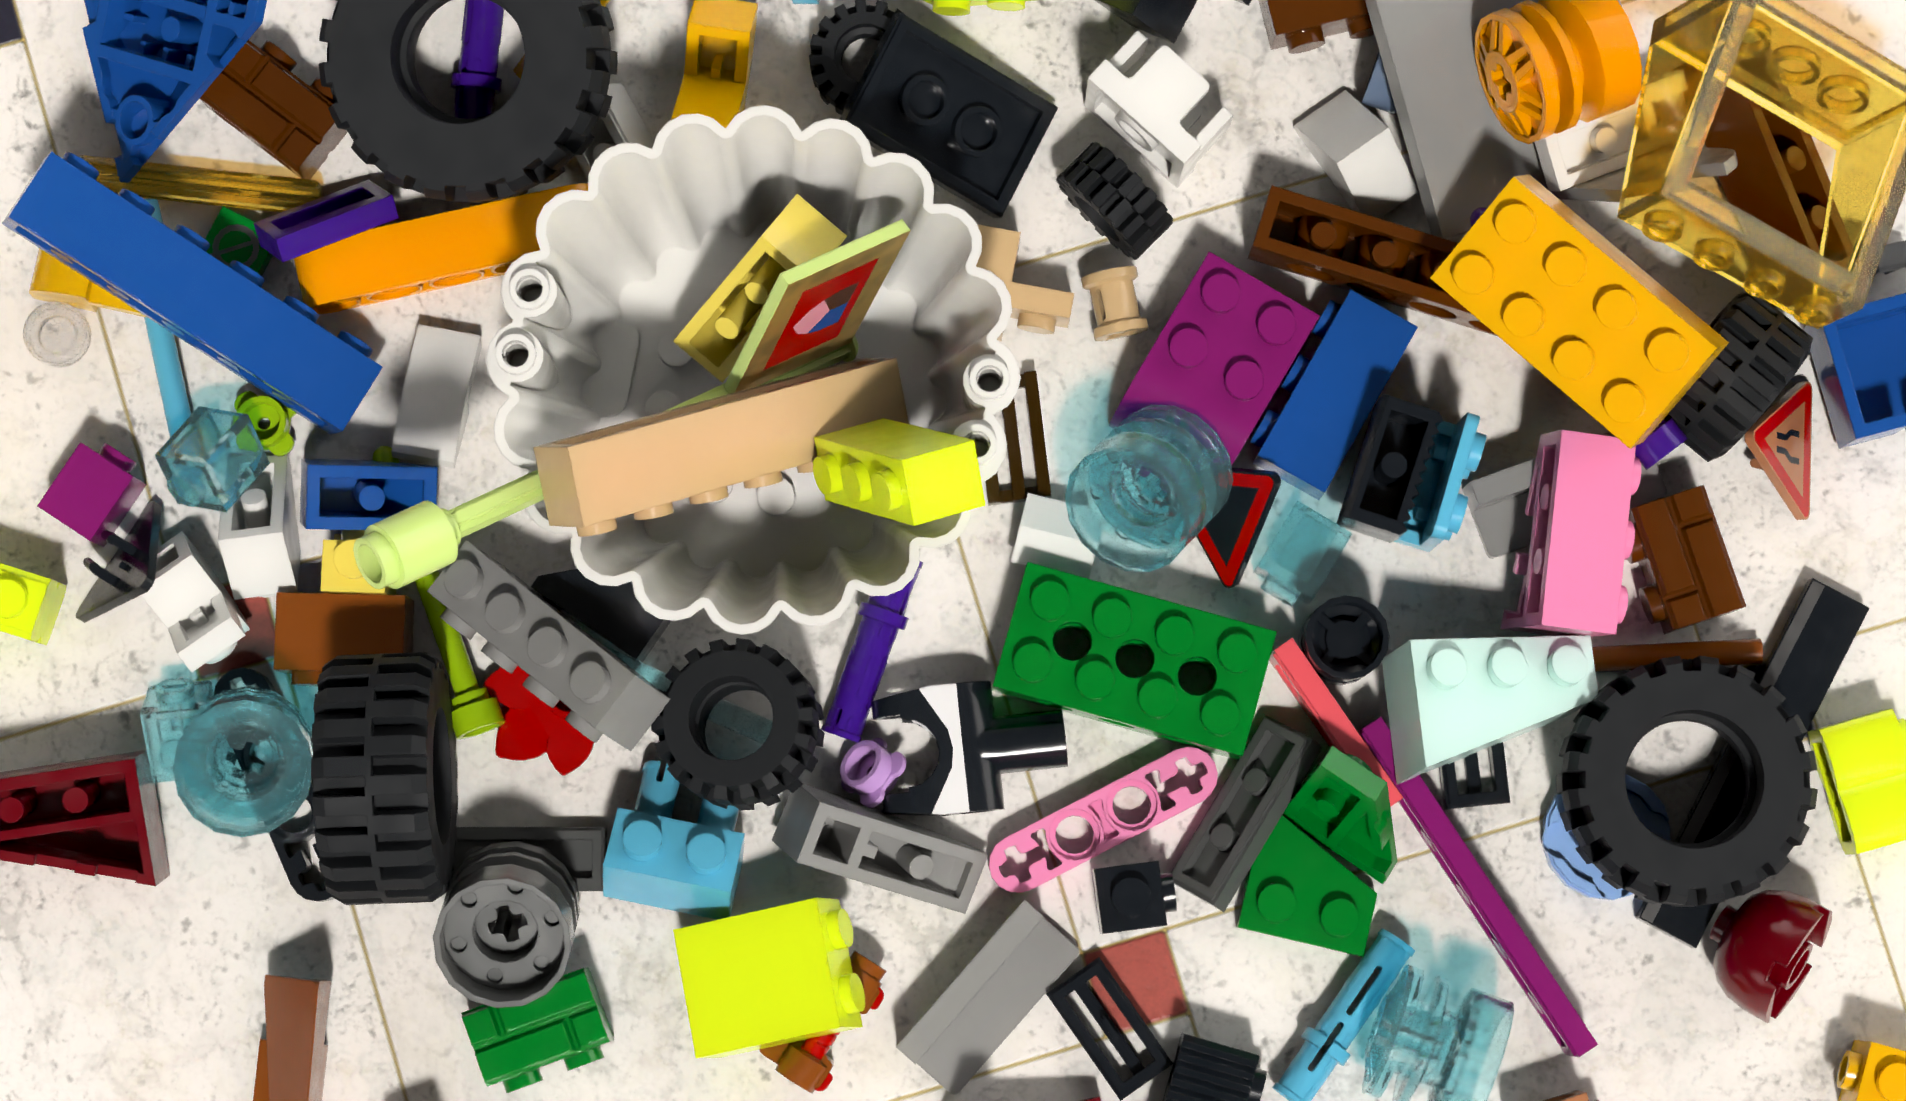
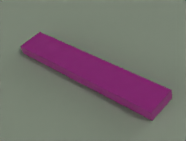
[1357,717,1598,1057]

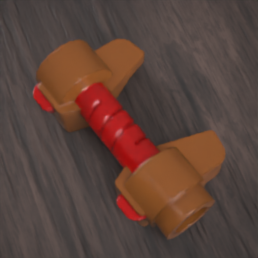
[759,950,887,1094]

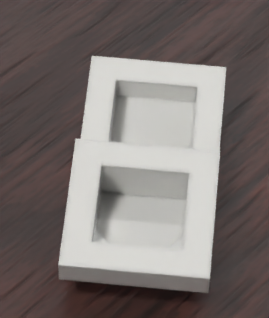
[391,324,482,469]

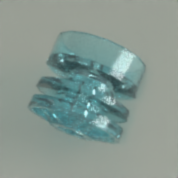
[1065,405,1233,572]
[173,686,313,837]
[1362,965,1514,1101]

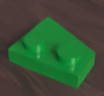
[1282,746,1397,884]
[1236,815,1377,957]

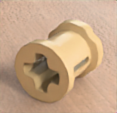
[1081,266,1149,341]

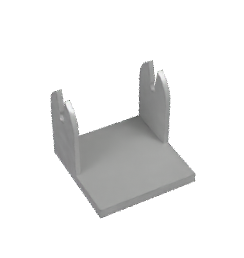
[1365,0,1738,239]

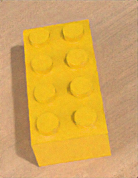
[1430,174,1729,449]

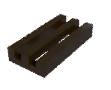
[985,371,1051,506]

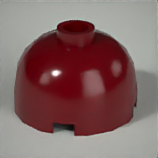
[1710,890,1832,1023]

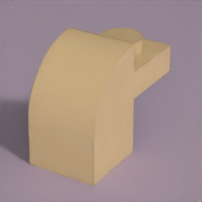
[976,224,1074,341]

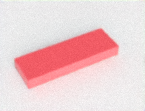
[1269,638,1403,807]

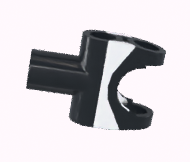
[871,681,1068,816]

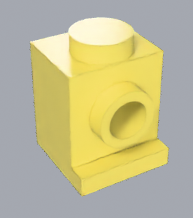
[320,530,397,595]

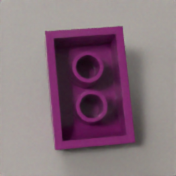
[1109,251,1320,467]

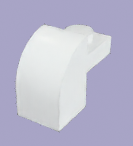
[141,531,250,672]

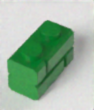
[461,967,614,1093]

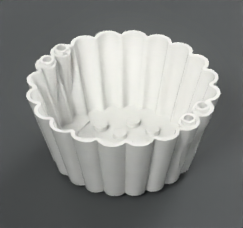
[486,105,1021,635]

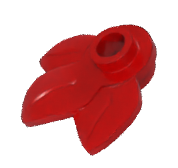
[483,666,595,776]

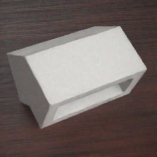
[1011,493,1105,579]

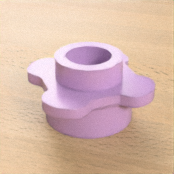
[840,738,907,808]

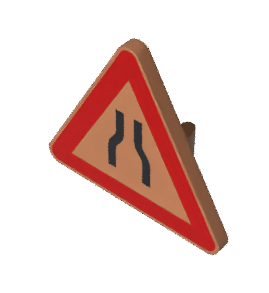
[1745,381,1812,520]

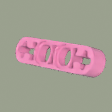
[989,747,1218,893]

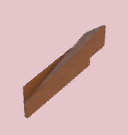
[253,975,331,1101]

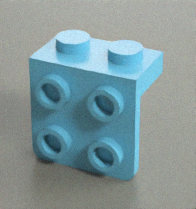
[1393,412,1487,552]

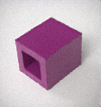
[37,442,147,547]

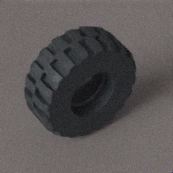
[319,0,618,202]

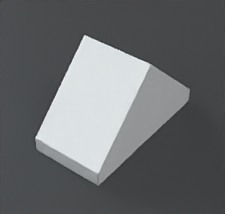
[1293,90,1418,219]

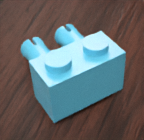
[603,760,745,920]

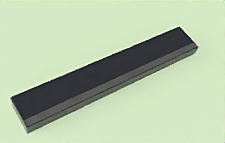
[1635,578,1870,948]

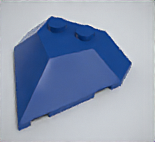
[82,0,267,183]

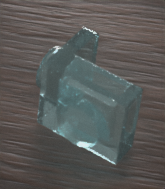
[140,677,220,783]

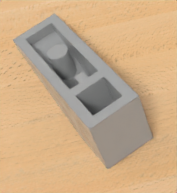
[772,784,988,914]

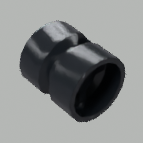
[1298,595,1390,686]

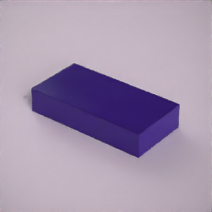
[254,179,399,262]

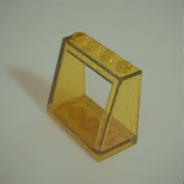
[1617,0,1906,329]

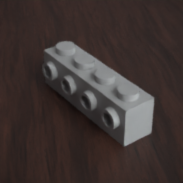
[427,540,670,751]

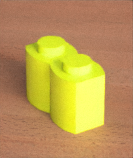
[1808,709,1906,855]

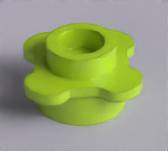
[231,391,297,457]

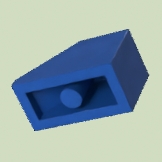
[300,459,438,530]

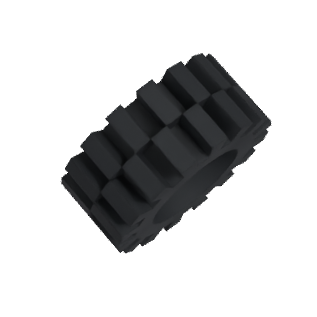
[809,0,905,115]
[1056,142,1173,260]

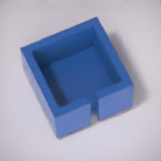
[1804,293,1906,449]

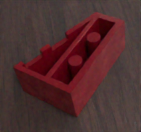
[0,750,170,886]

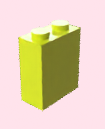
[673,897,865,1058]

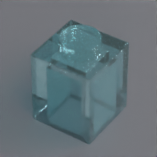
[155,406,270,513]
[1253,500,1353,607]

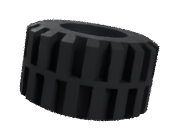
[1664,288,1813,462]
[651,638,825,811]

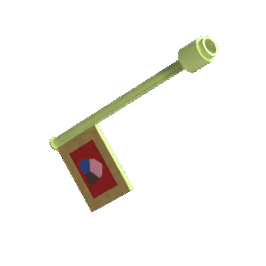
[353,219,911,589]

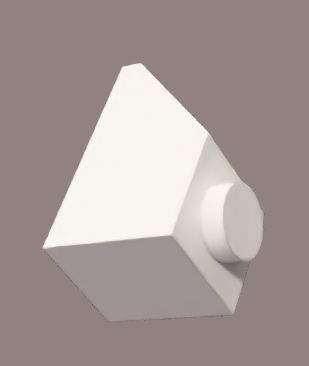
[218,454,300,600]

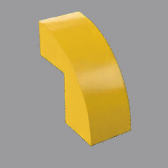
[671,0,758,128]

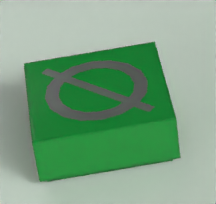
[205,206,273,276]

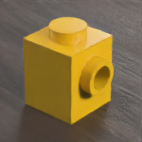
[1837,1040,1906,1101]

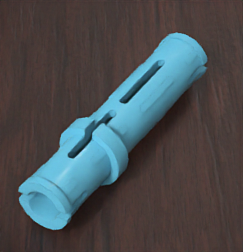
[1272,928,1415,1101]

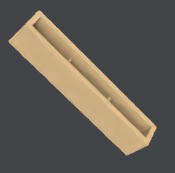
[533,358,909,537]

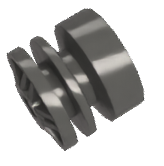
[433,841,580,1008]

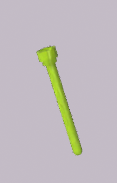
[372,446,505,740]

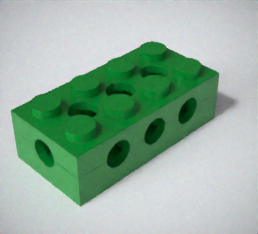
[992,562,1277,760]

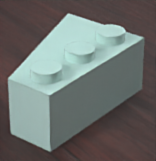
[1382,635,1598,785]

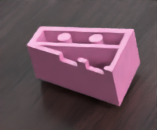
[1500,430,1641,637]

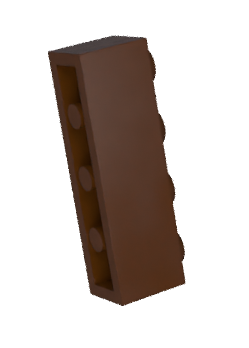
[1676,34,1866,307]

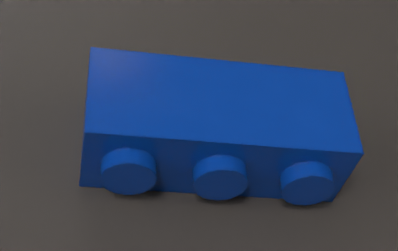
[1250,290,1418,500]

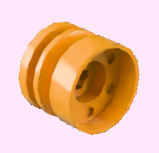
[1475,0,1642,144]

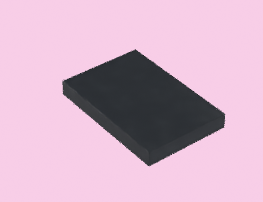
[839,13,1058,218]

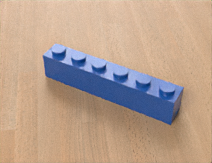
[2,151,383,435]

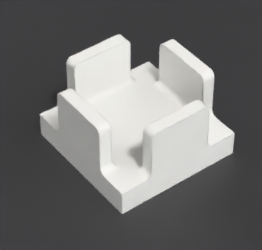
[1084,30,1233,188]

